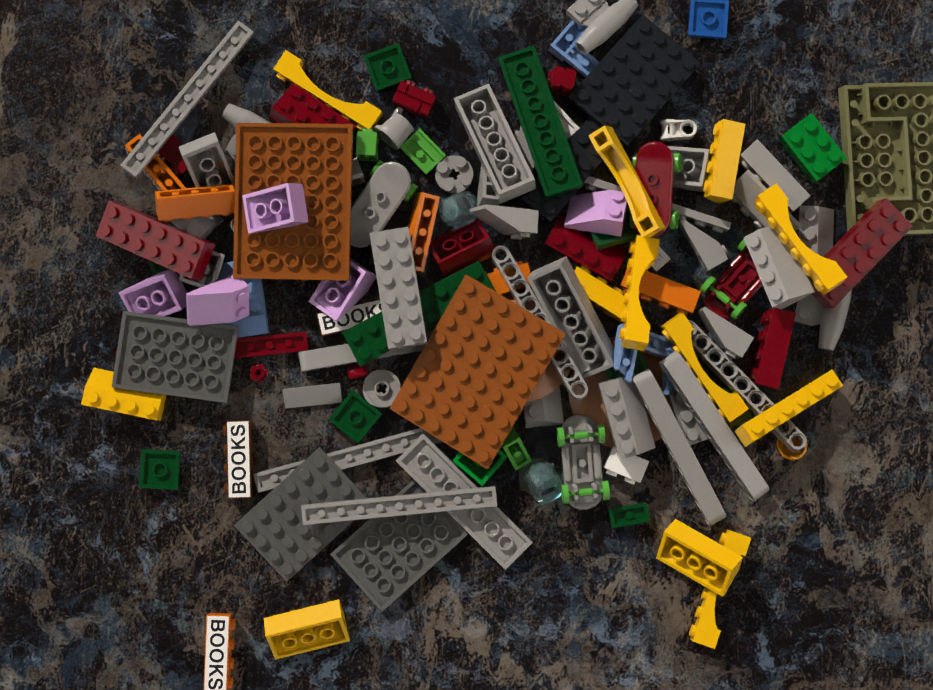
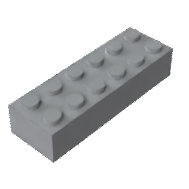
[454,84,536,204]
[369,227,428,350]
[527,256,614,379]

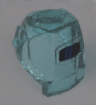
[438,191,477,229]
[523,461,562,505]

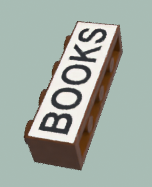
[317,296,382,337]
[223,420,254,499]

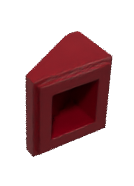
[347,363,369,380]

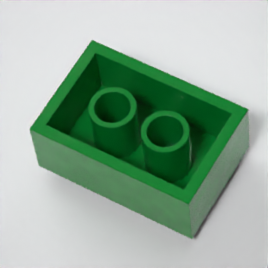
[778,113,847,185]

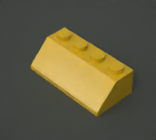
[703,119,745,204]
[574,266,642,324]
[81,368,166,421]
[656,519,743,597]
[264,600,350,660]

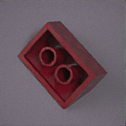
[429,218,494,278]

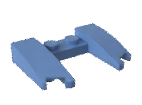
[548,20,599,77]
[217,261,269,339]
[614,323,678,396]

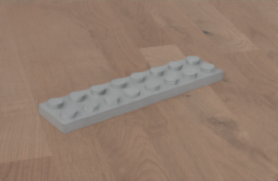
[396,433,533,570]

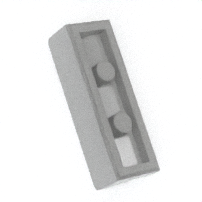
[282,383,343,409]

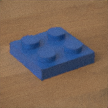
[688,0,729,39]

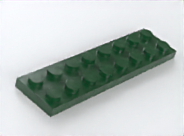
[498,46,583,198]
[342,261,495,367]

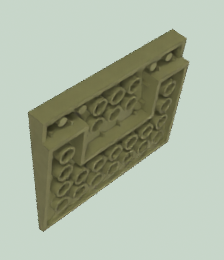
[838,82,933,236]

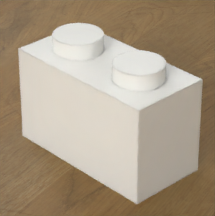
[603,446,649,484]

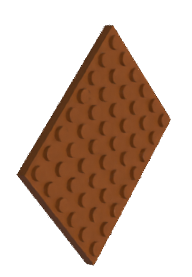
[233,123,353,281]
[389,275,567,469]

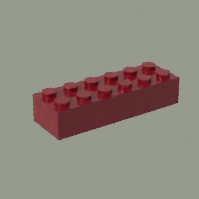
[809,198,913,309]
[96,200,215,280]

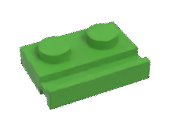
[400,128,446,175]

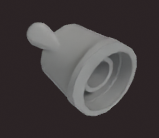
[374,107,414,150]

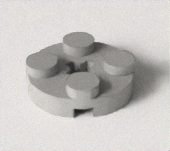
[435,155,473,194]
[363,370,401,408]

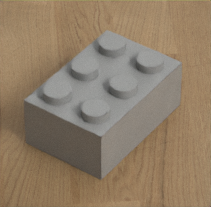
[179,132,235,189]

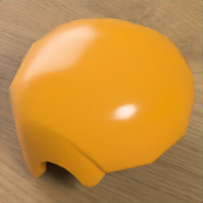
[776,430,808,460]

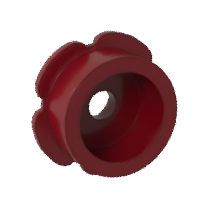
[250,364,268,383]

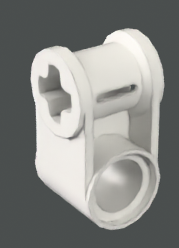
[660,119,697,141]

